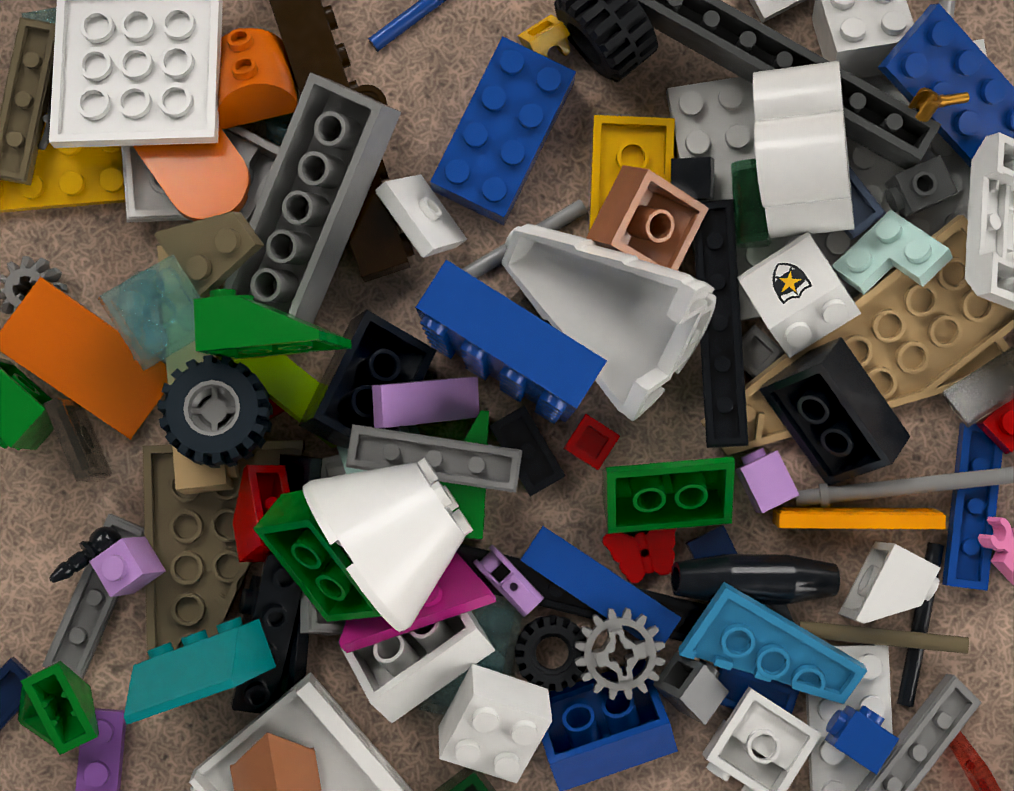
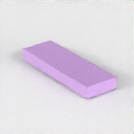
[372,377,479,428]

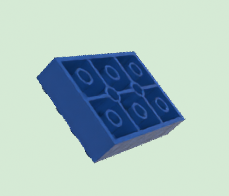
[415,260,607,424]

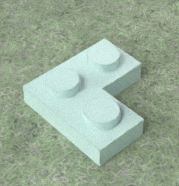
[832,209,953,295]

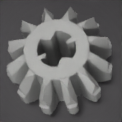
[0,256,68,314]

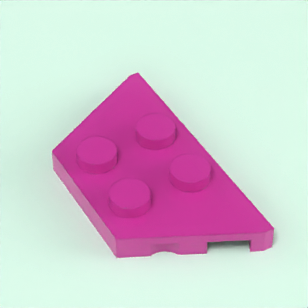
[339,552,496,653]

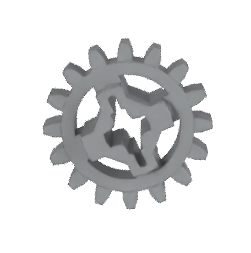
[574,607,666,700]

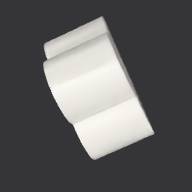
[753,61,855,238]

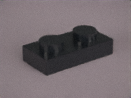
[489,405,566,497]

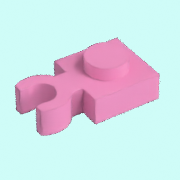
[978,517,1014,585]

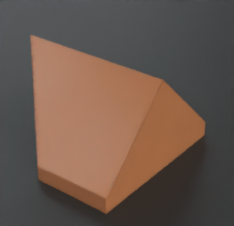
[230,732,321,791]

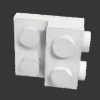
[702,686,822,791]

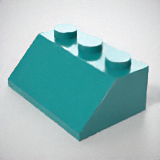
[124,616,276,725]

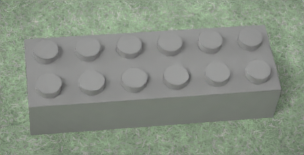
[223,72,401,324]

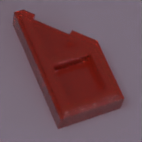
[949,731,1001,791]

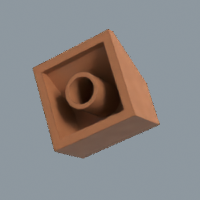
[586,165,709,271]

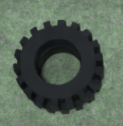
[554,0,658,83]

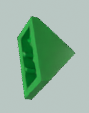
[18,661,99,755]

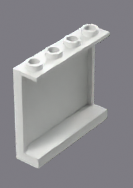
[189,672,413,791]

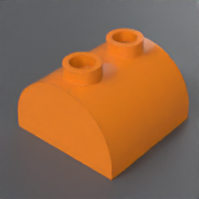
[218,28,298,130]

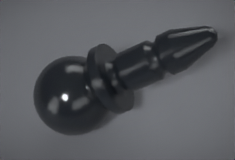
[49,527,121,583]

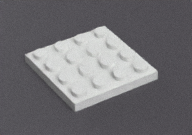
[49,0,223,148]

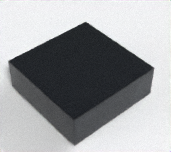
[671,157,714,200]

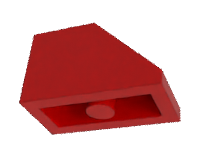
[233,465,290,562]

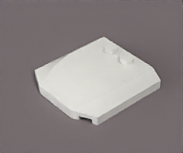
[965,132,1014,310]

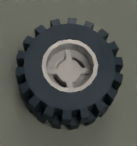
[158,355,273,468]

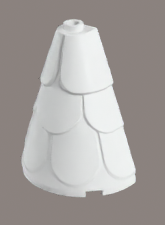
[501,224,716,422]

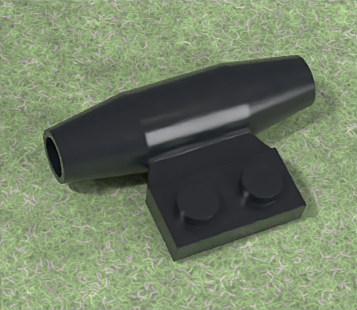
[671,554,840,623]

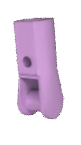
[473,545,544,618]

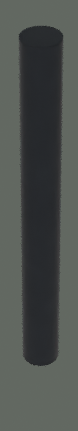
[897,542,944,707]

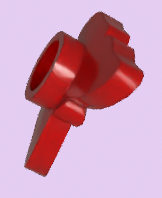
[602,528,676,583]

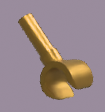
[908,87,970,122]

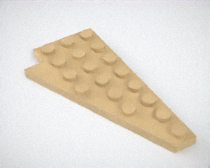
[700,215,1014,455]

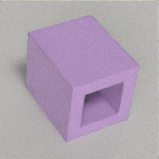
[735,447,799,513]
[89,536,166,597]

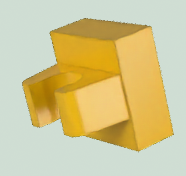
[517,15,570,58]

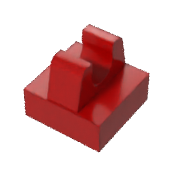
[563,414,620,471]

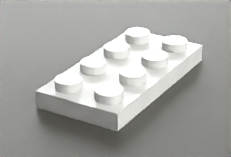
[806,644,893,791]

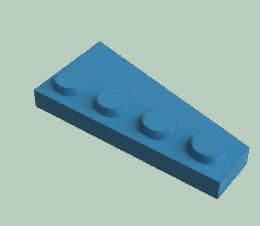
[678,582,867,704]

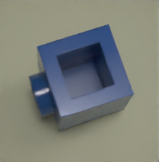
[825,705,899,775]

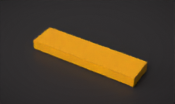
[773,507,946,529]

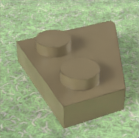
[154,211,264,298]

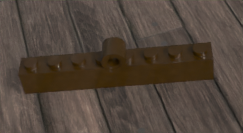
[269,0,415,282]

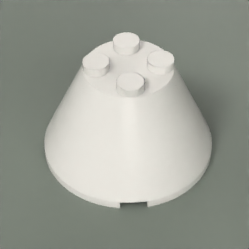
[303,457,473,632]

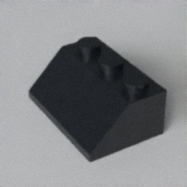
[299,309,437,449]
[759,337,910,486]

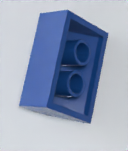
[542,659,678,791]

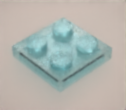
[97,255,200,371]

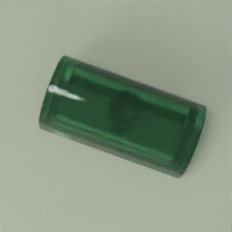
[730,158,771,248]

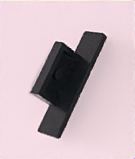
[231,551,302,714]

